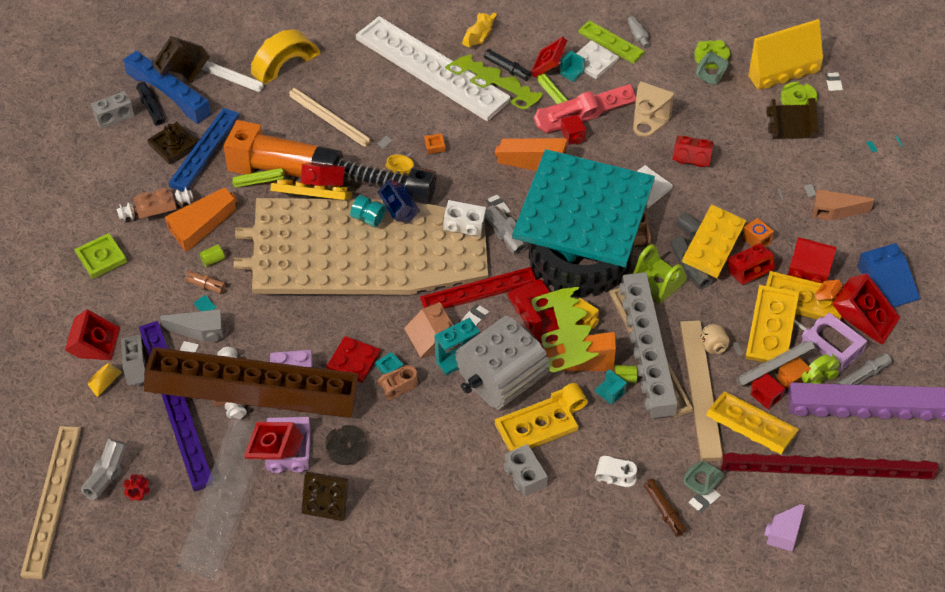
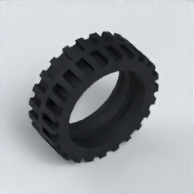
[529,243,634,298]

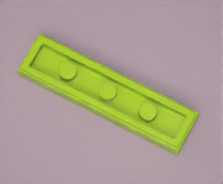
[579,20,645,64]

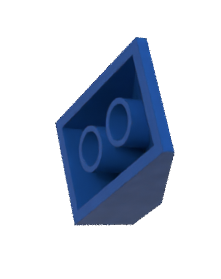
[857,243,920,308]

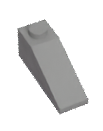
[160,310,224,342]
[121,334,146,386]

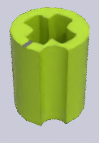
[199,244,225,267]
[614,365,637,383]

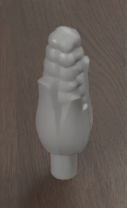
[628,16,650,48]

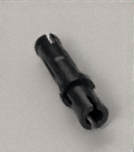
[484,49,532,81]
[136,82,165,126]

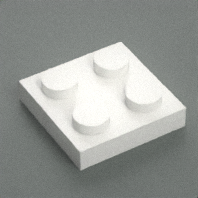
[576,41,619,79]

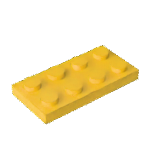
[270,179,353,200]
[681,204,746,278]
[766,271,841,320]
[745,285,799,366]
[706,391,799,455]

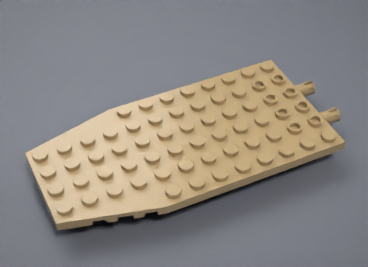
[234,198,488,295]

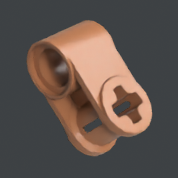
[634,212,650,247]
[377,365,418,400]

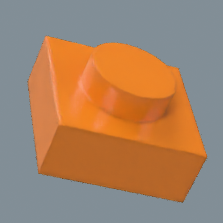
[424,133,446,154]
[815,279,843,300]

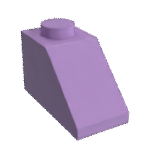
[764,504,805,551]

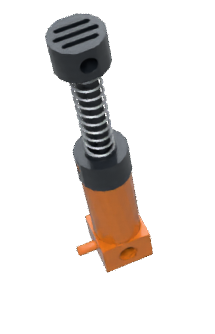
[223,120,437,205]

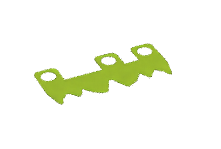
[445,54,543,109]
[532,287,599,372]

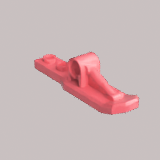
[534,84,636,134]

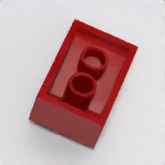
[832,274,900,344]

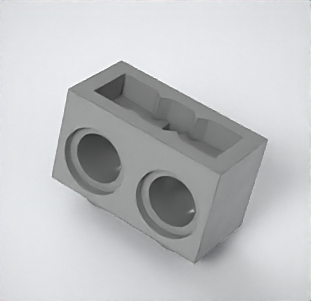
[91,91,134,129]
[503,444,548,496]

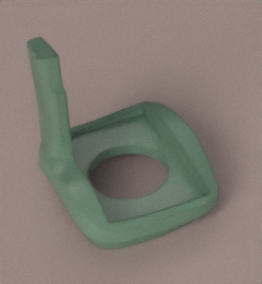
[696,52,729,85]
[683,461,724,495]

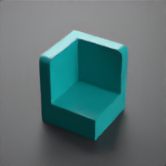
[560,51,585,82]
[595,369,627,405]

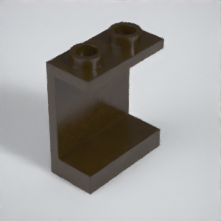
[152,36,210,83]
[766,98,819,139]

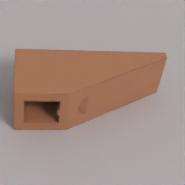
[812,189,874,220]

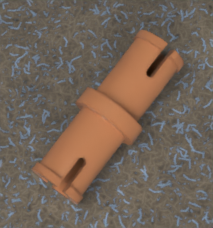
[185,270,226,294]

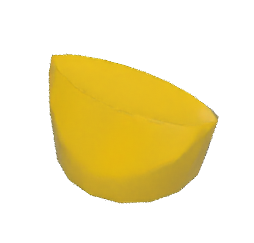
[385,154,414,176]
[87,363,122,398]

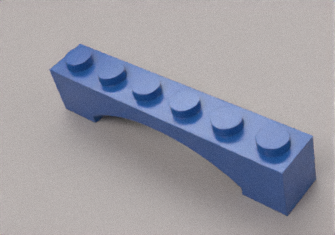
[123,50,211,124]

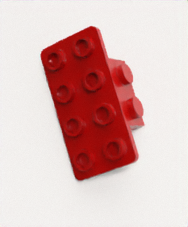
[507,279,559,345]

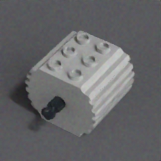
[455,315,549,410]

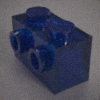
[377,179,420,224]

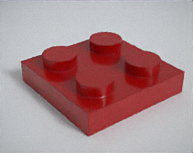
[531,36,568,77]
[326,336,381,383]

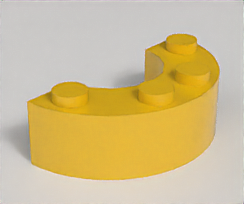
[251,30,320,85]

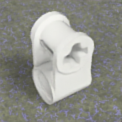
[595,456,637,487]

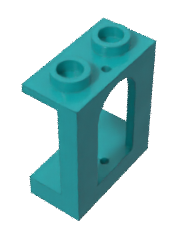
[434,317,480,376]

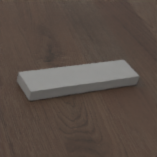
[736,341,815,385]

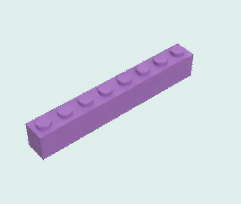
[788,383,945,421]

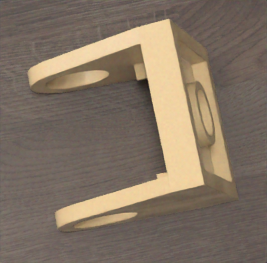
[633,81,674,137]

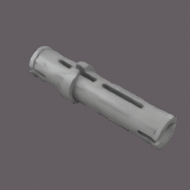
[836,353,892,385]

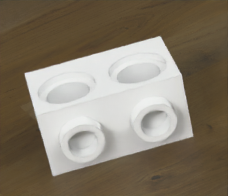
[443,200,486,236]

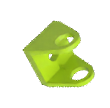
[633,244,687,304]

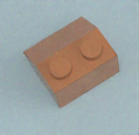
[404,302,455,358]

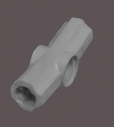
[485,205,528,255]

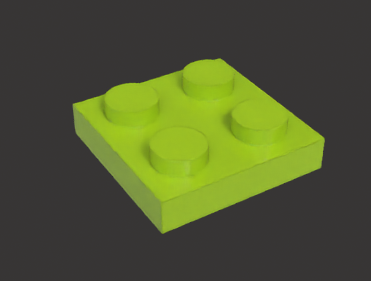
[74,233,127,279]

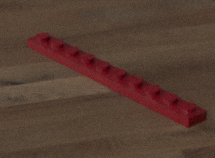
[720,452,939,480]

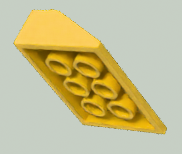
[748,19,823,90]

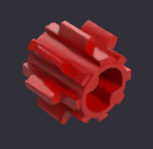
[123,474,150,501]

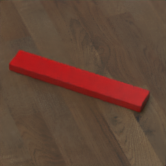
[420,267,537,309]

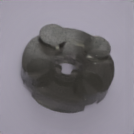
[325,425,368,465]

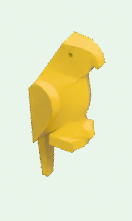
[462,12,497,47]

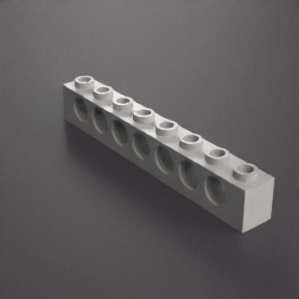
[619,272,677,418]

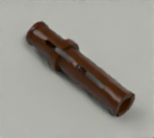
[643,478,688,537]

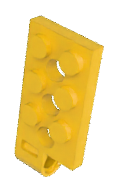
[494,383,588,452]

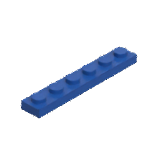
[168,108,240,192]

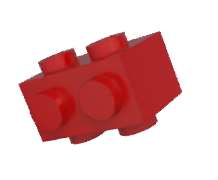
[672,135,714,167]
[727,243,775,285]

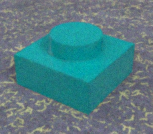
[375,352,404,375]

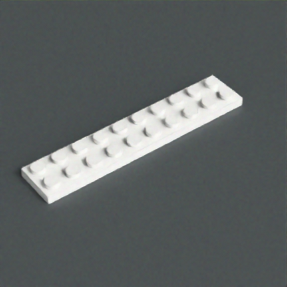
[356,16,511,122]

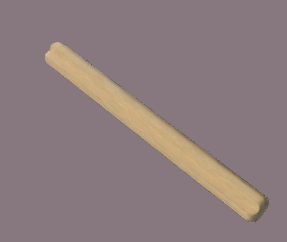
[289,88,371,147]

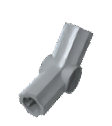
[81,438,127,500]

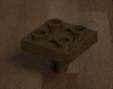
[147,122,198,165]
[301,471,349,521]

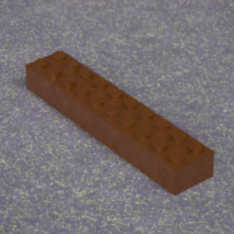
[144,347,358,418]

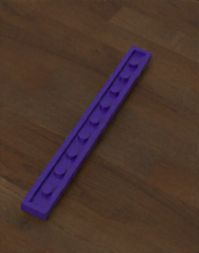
[139,321,214,492]

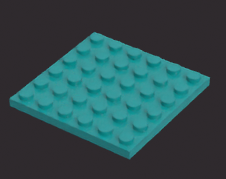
[512,149,655,267]

